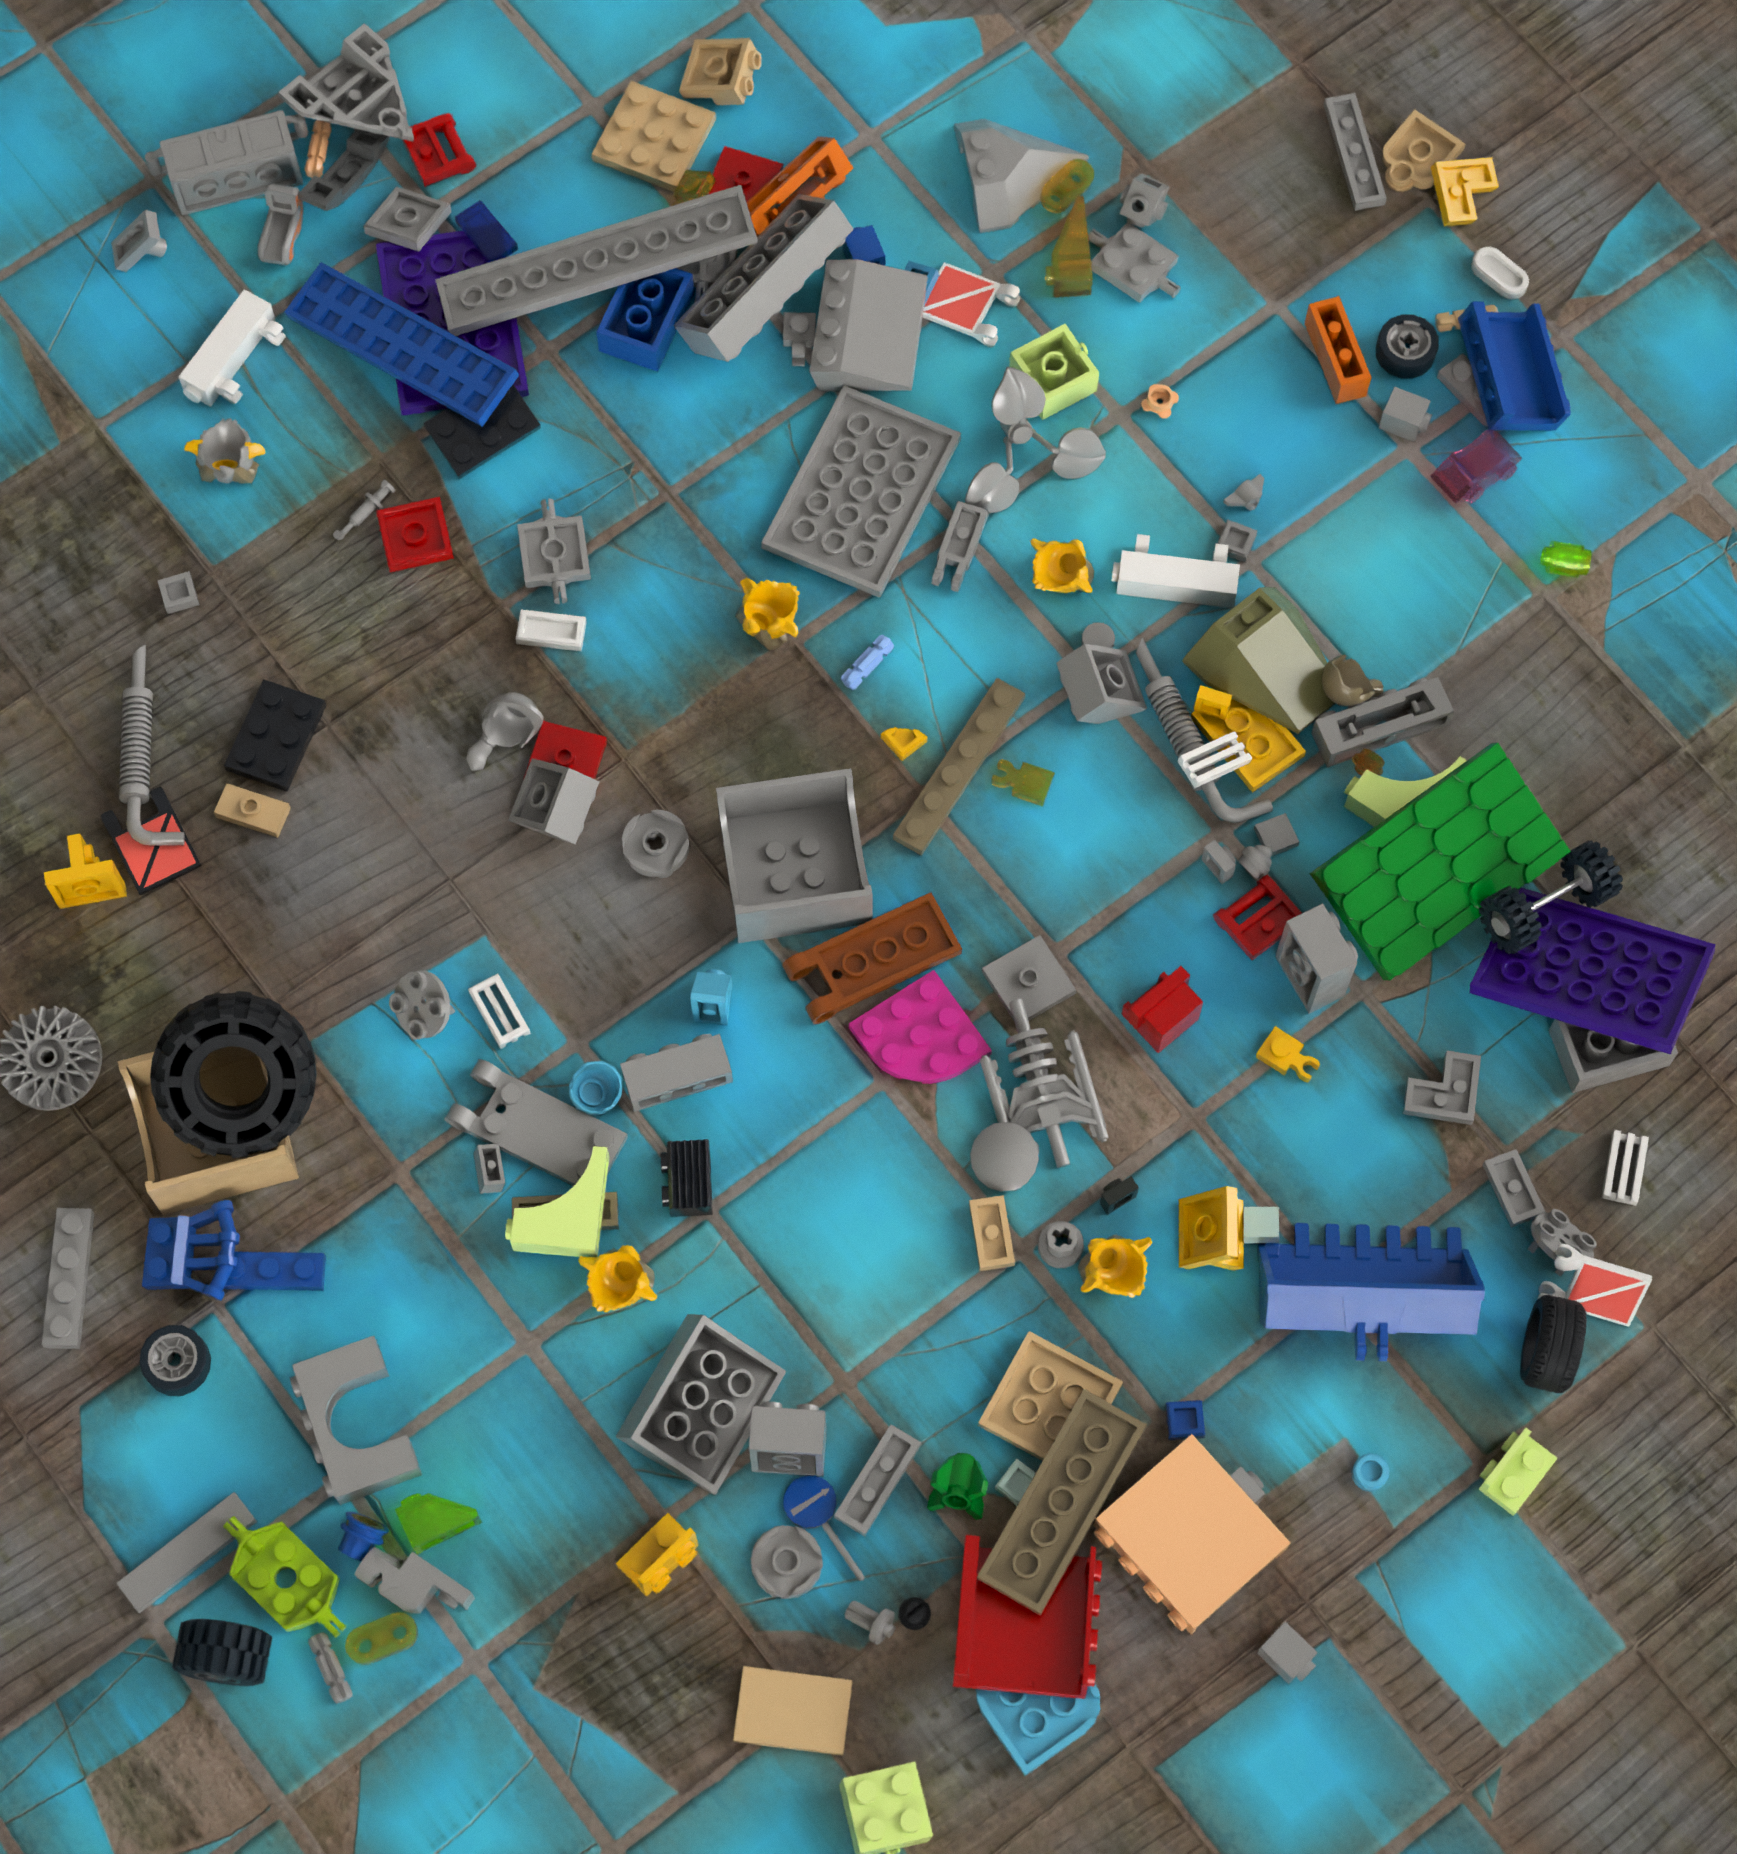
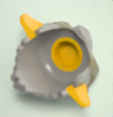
[184,418,266,484]

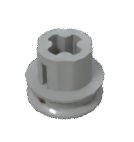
[1038,1221,1084,1268]

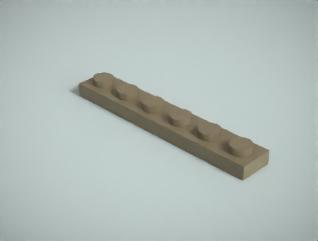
[893,678,1025,856]

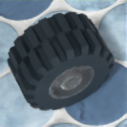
[172,1619,272,1686]

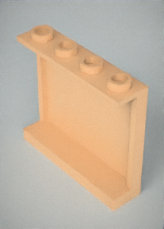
[1094,1434,1291,1635]

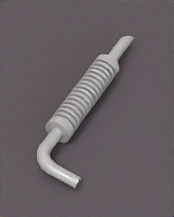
[1136,637,1273,823]
[119,645,185,846]

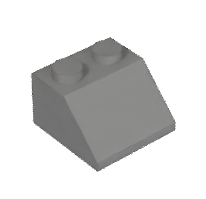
[1056,643,1147,724]
[508,758,600,844]

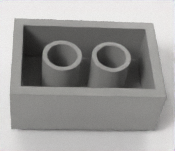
[1275,903,1358,1014]
[1549,1019,1678,1093]
[749,1401,827,1477]

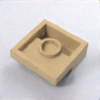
[679,38,762,105]

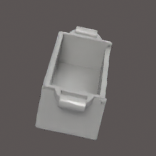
[145,110,308,215]

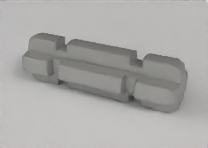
[308,1632,353,1704]

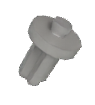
[845,1601,895,1645]

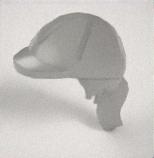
[466,692,544,771]

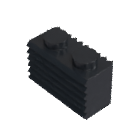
[661,1139,713,1217]

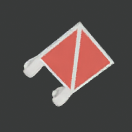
[922,262,1020,347]
[1538,1244,1652,1327]

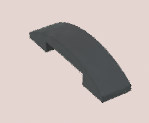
[298,129,390,211]

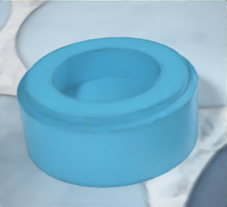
[1352,1453,1389,1491]

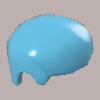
[568,1061,622,1116]

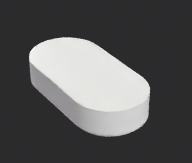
[1471,247,1529,300]

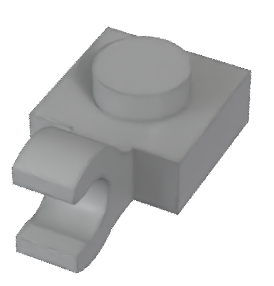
[783,312,816,366]

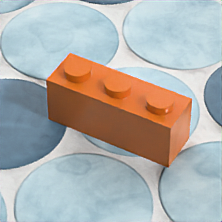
[1304,296,1371,404]

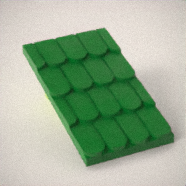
[1309,743,1571,980]

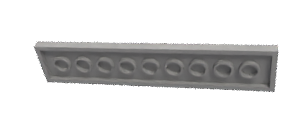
[435,185,758,336]

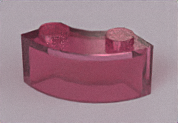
[1430,430,1522,504]

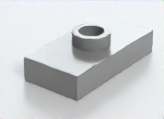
[1482,1149,1545,1228]

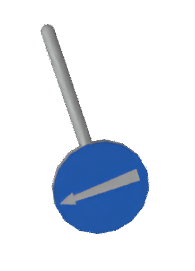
[783,1476,864,1581]

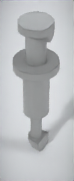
[333,479,396,540]

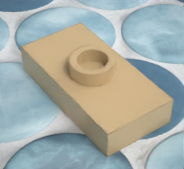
[214,783,291,838]
[969,1195,1015,1271]

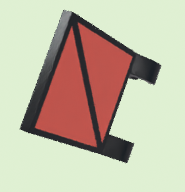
[101,787,201,896]

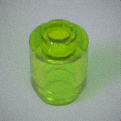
[1540,540,1592,578]

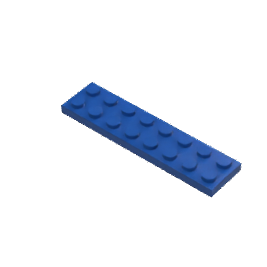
[284,262,519,426]

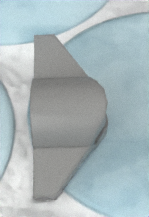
[1223,474,1265,511]

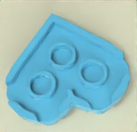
[976,1683,1100,1776]

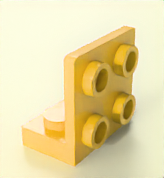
[616,1513,699,1597]

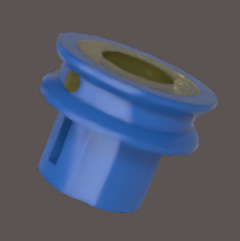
[338,1511,389,1561]

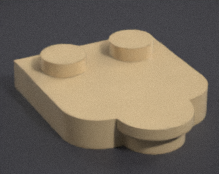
[1382,109,1465,192]

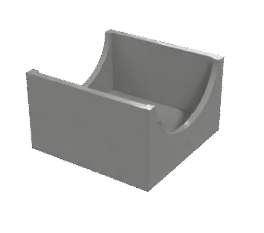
[716,768,873,943]

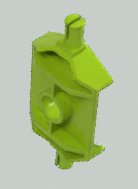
[223,1516,347,1638]

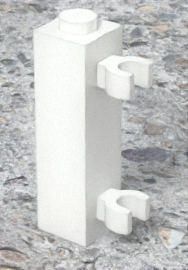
[179,289,286,407]
[1111,534,1240,608]

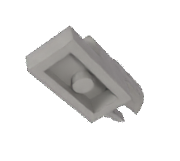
[355,1547,475,1614]

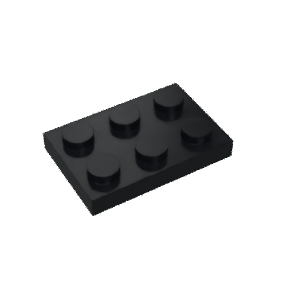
[423,384,541,479]
[224,679,326,792]

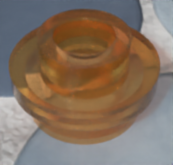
[1352,748,1385,776]

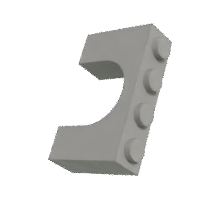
[290,1335,422,1505]

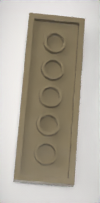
[977,1389,1147,1616]

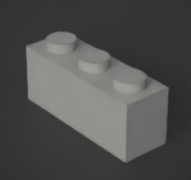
[620,1034,733,1112]

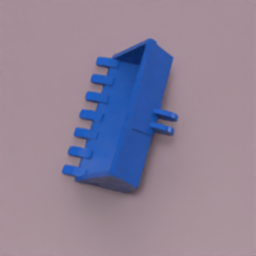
[1257,1223,1485,1361]

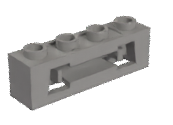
[1311,677,1454,768]

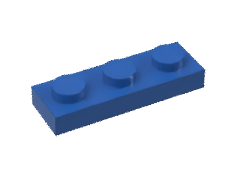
[218,1251,326,1291]

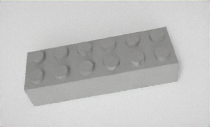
[673,194,854,362]

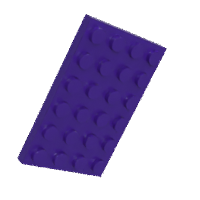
[376,224,529,416]
[1469,887,1716,1055]

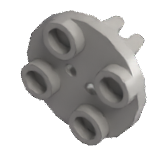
[389,970,455,1040]
[1528,1209,1597,1277]

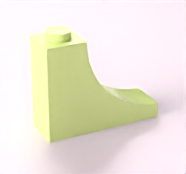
[1344,756,1467,827]
[505,1146,610,1258]

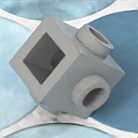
[1120,174,1170,227]

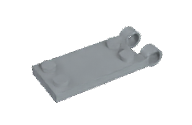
[445,1059,628,1186]

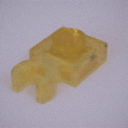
[671,170,716,206]
[992,759,1055,806]

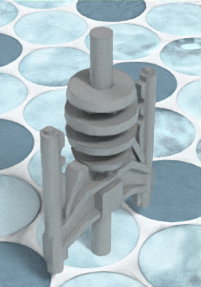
[980,999,1109,1168]

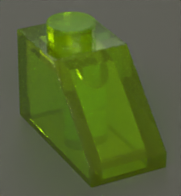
[395,1493,482,1555]

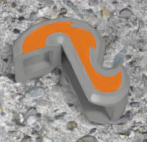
[257,184,304,266]

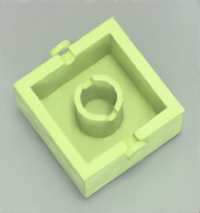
[1009,324,1099,420]
[839,1762,933,1854]

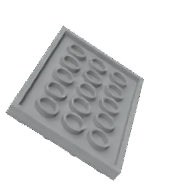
[761,385,961,598]

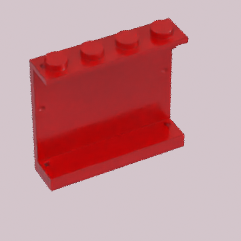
[953,1535,1102,1699]

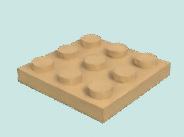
[591,81,716,193]
[978,1331,1123,1461]

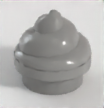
[1238,844,1273,879]

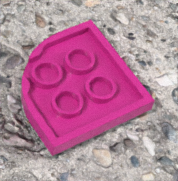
[849,970,992,1084]

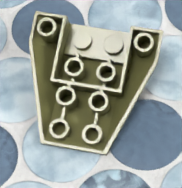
[1182,587,1336,734]

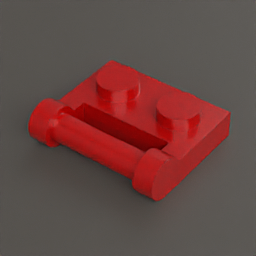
[402,113,476,187]
[1213,875,1302,961]

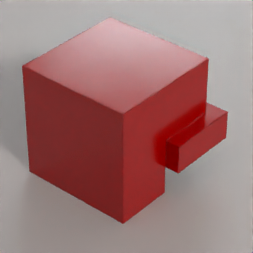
[1121,966,1203,1053]

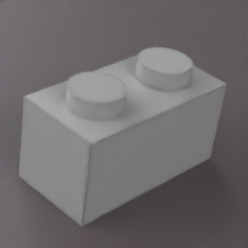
[473,1144,506,1194]

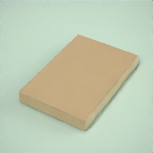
[733,1666,853,1756]

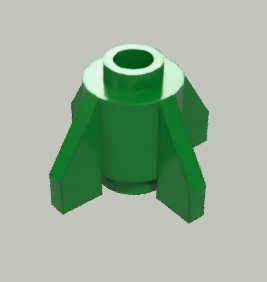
[927,1453,988,1520]

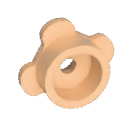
[1141,384,1179,419]

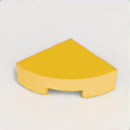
[881,727,928,761]

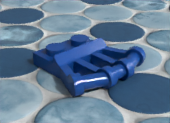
[142,1200,240,1301]

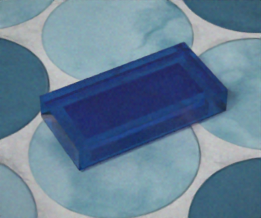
[455,200,518,262]

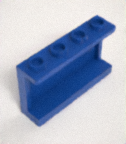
[1458,301,1571,430]

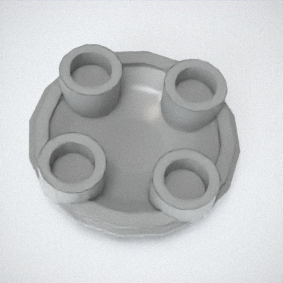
[970,1122,1039,1192]

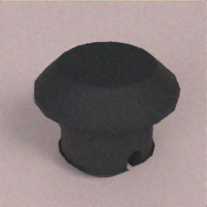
[899,1597,931,1630]

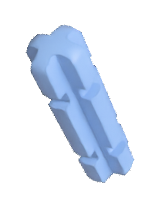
[841,635,894,690]

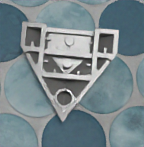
[278,23,414,142]
[954,119,1089,233]

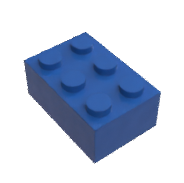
[596,268,694,372]

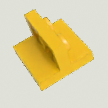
[44,833,127,909]
[1179,1186,1244,1271]

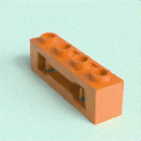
[747,137,853,237]

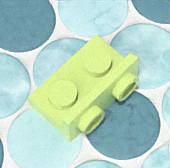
[1479,1428,1558,1516]

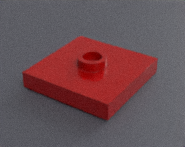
[703,146,783,203]
[376,496,454,573]
[523,721,607,780]

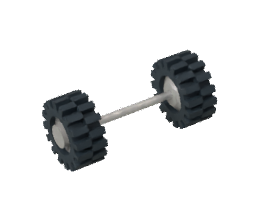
[1479,840,1623,954]

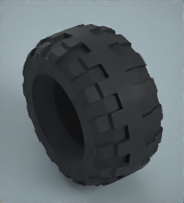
[150,991,317,1158]

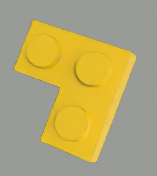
[1431,157,1499,226]

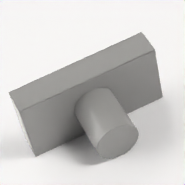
[111,210,167,272]

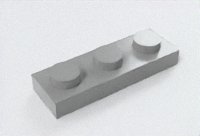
[834,1424,921,1537]

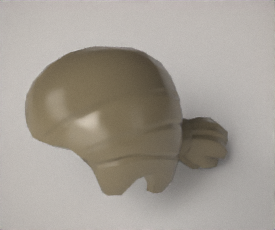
[1322,654,1383,706]

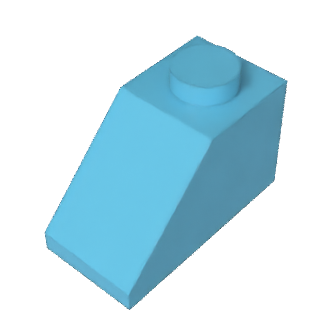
[690,969,733,1025]

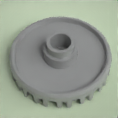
[0,1006,102,1111]

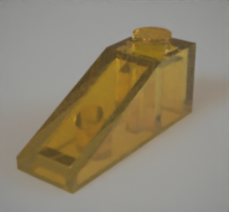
[1045,196,1093,298]

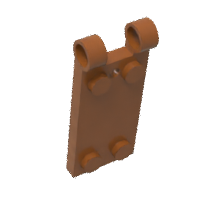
[782,892,962,1024]

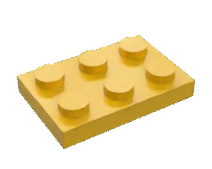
[1191,699,1306,793]

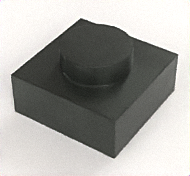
[1100,1176,1139,1215]

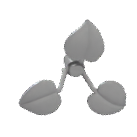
[965,367,1106,513]

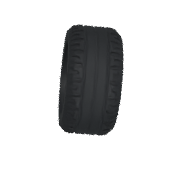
[1520,1295,1587,1393]

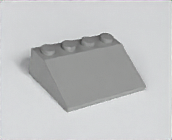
[809,259,928,391]
[615,1314,787,1495]

